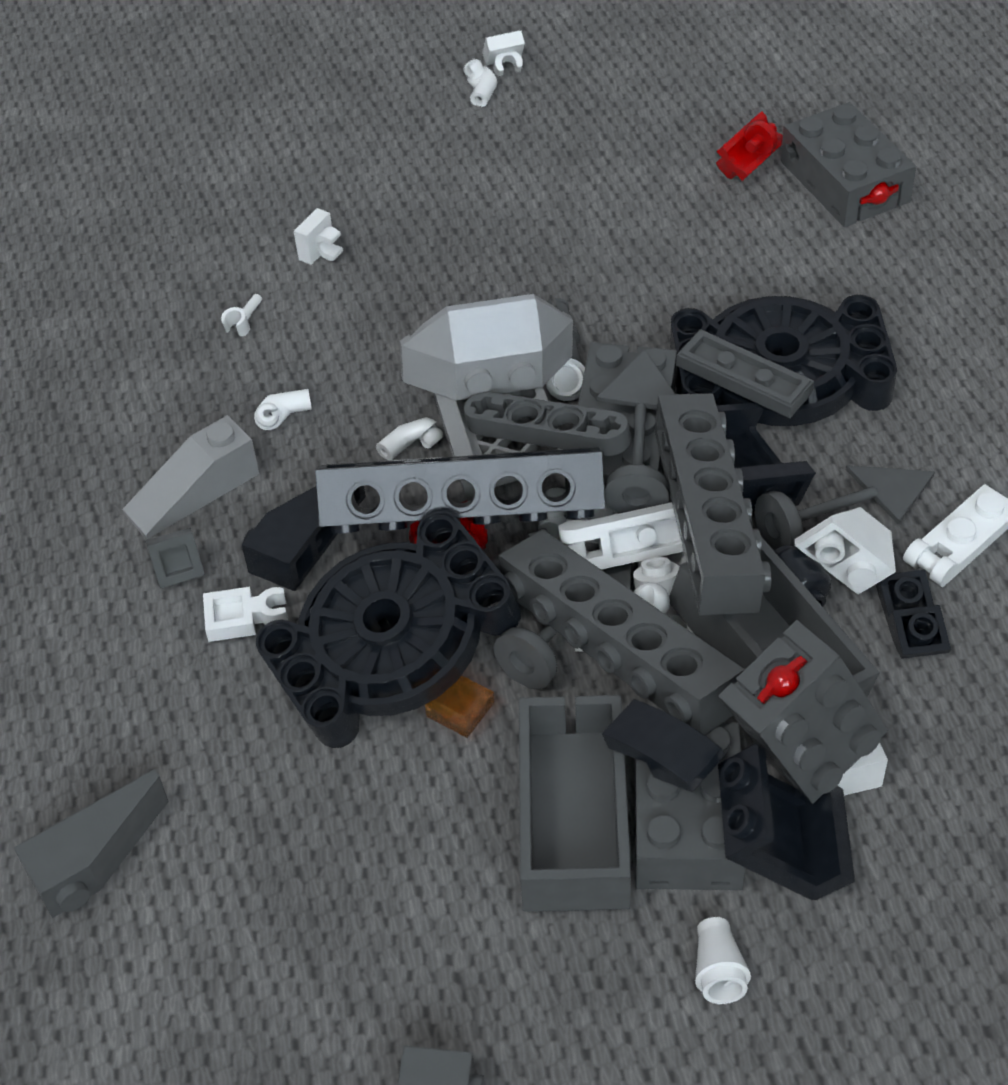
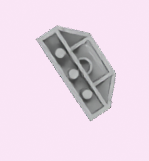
[400,294,573,401]

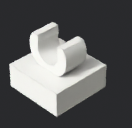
[482,30,525,76]
[294,208,343,265]

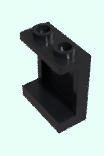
[716,402,816,512]
[718,744,855,900]

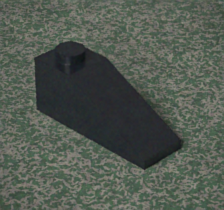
[242,486,366,591]

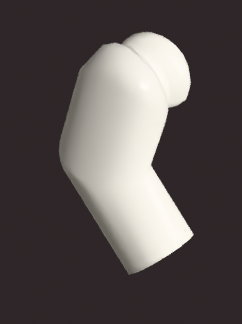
[464,59,497,107]
[254,389,312,430]
[376,417,443,461]

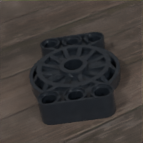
[670,294,897,426]
[256,510,521,748]

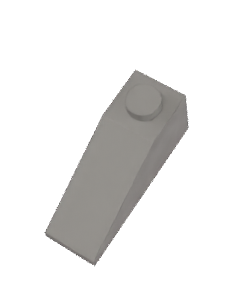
[122,415,260,540]

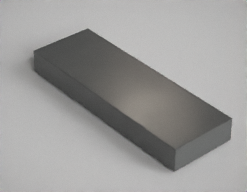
[676,329,814,418]

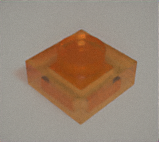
[425,675,494,738]

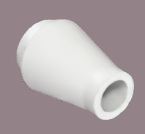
[695,917,751,1004]

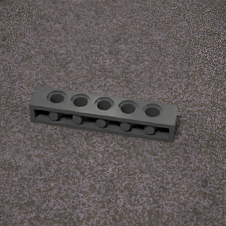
[655,393,771,615]
[499,529,745,735]

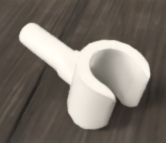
[221,294,262,336]

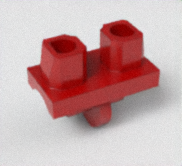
[716,111,783,181]

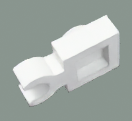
[203,586,288,642]

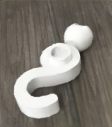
[633,552,686,614]

